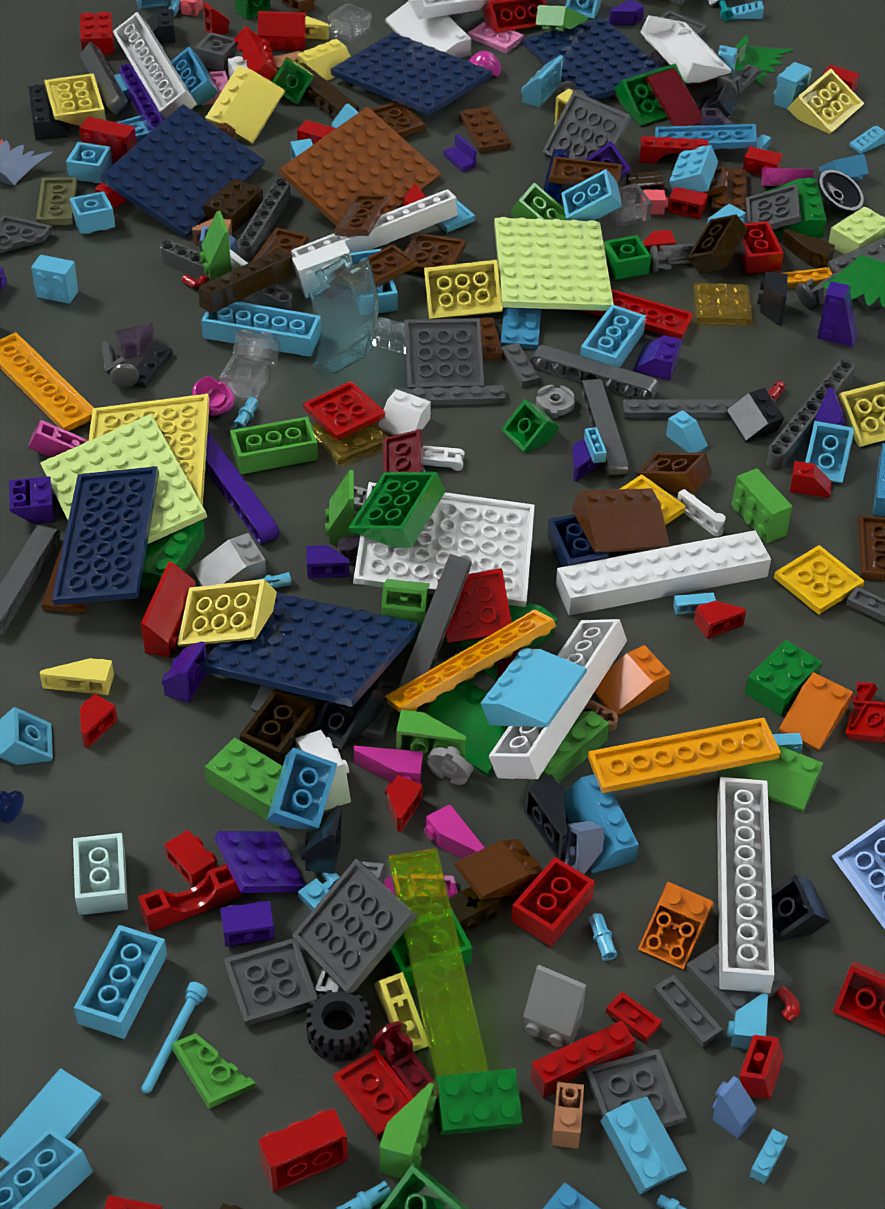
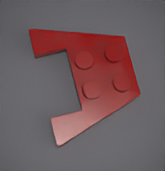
[845,682,885,743]

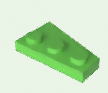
[172,1033,256,1109]

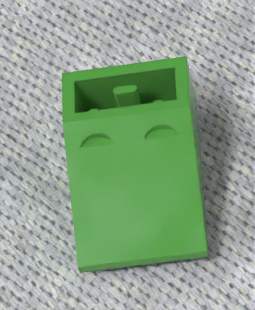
[381,579,430,645]
[379,1083,437,1179]

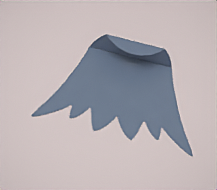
[0,140,53,185]

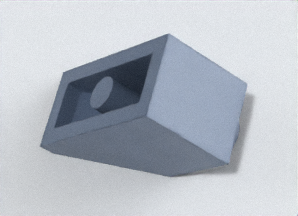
[565,821,605,874]

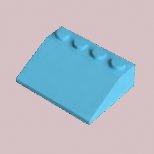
[480,648,587,727]

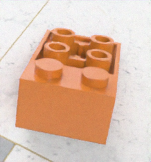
[638,882,715,970]

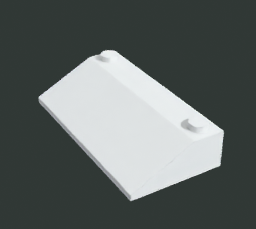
[385,1,471,58]
[641,15,731,83]

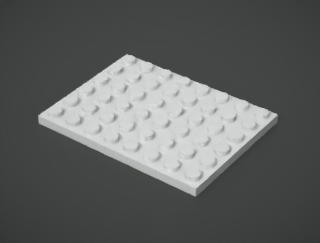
[353,482,534,607]

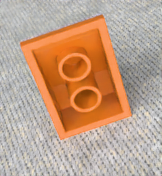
[593,645,671,715]
[778,672,853,752]

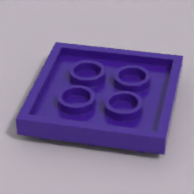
[214,831,305,893]

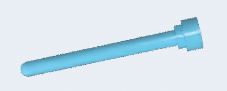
[142,982,208,1094]

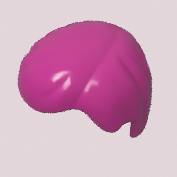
[469,51,501,77]
[192,376,235,416]

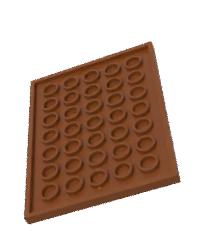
[278,106,442,226]

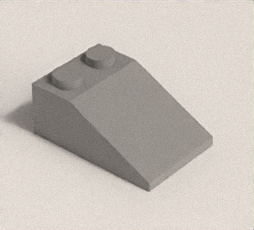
[192,533,266,586]
[522,965,586,1047]

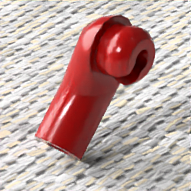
[182,274,209,289]
[776,986,800,1022]

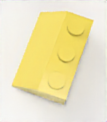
[297,39,351,81]

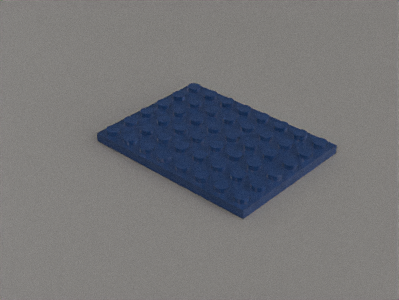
[523,18,661,100]
[331,32,492,116]
[100,104,265,239]
[199,593,420,707]

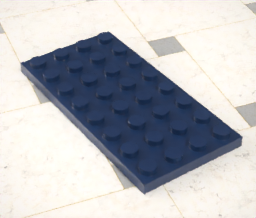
[52,466,159,606]

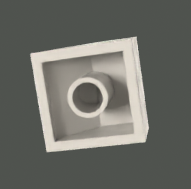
[378,389,431,435]

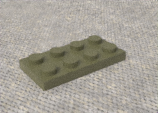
[36,177,77,225]

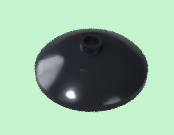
[818,170,864,212]

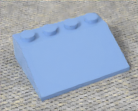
[832,819,885,929]

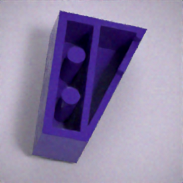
[817,281,858,346]

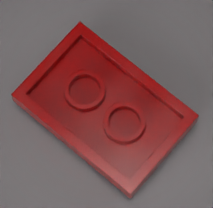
[333,1049,414,1139]

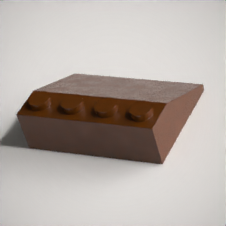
[572,488,670,552]

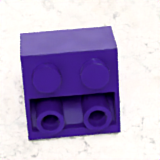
[9,476,55,524]

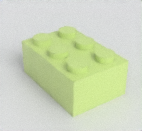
[828,207,885,254]

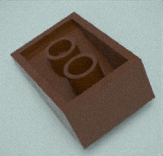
[636,452,712,495]
[454,839,543,900]

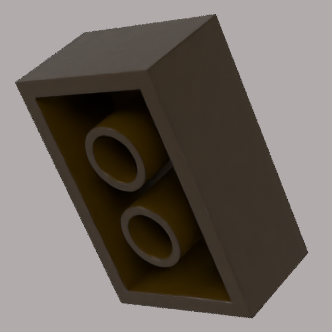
[204,178,263,233]
[687,214,748,273]
[240,689,315,766]

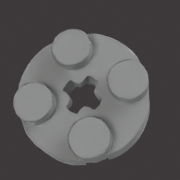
[536,385,575,419]
[427,746,474,785]

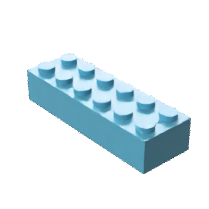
[201,302,321,357]

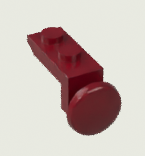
[373,1021,434,1097]

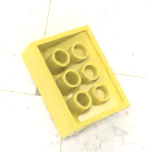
[206,65,285,144]
[787,69,864,134]
[44,74,106,126]
[424,260,503,319]
[838,381,885,447]
[177,579,277,647]

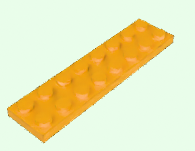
[0,332,94,431]
[385,610,556,713]
[588,717,781,793]

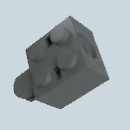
[195,32,243,71]

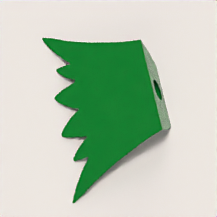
[735,35,795,87]
[822,254,885,308]

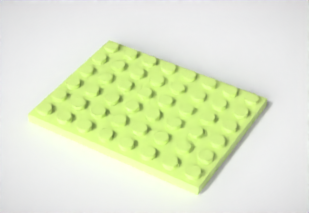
[494,217,614,311]
[41,414,207,544]

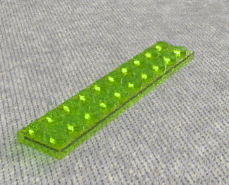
[388,848,489,1078]

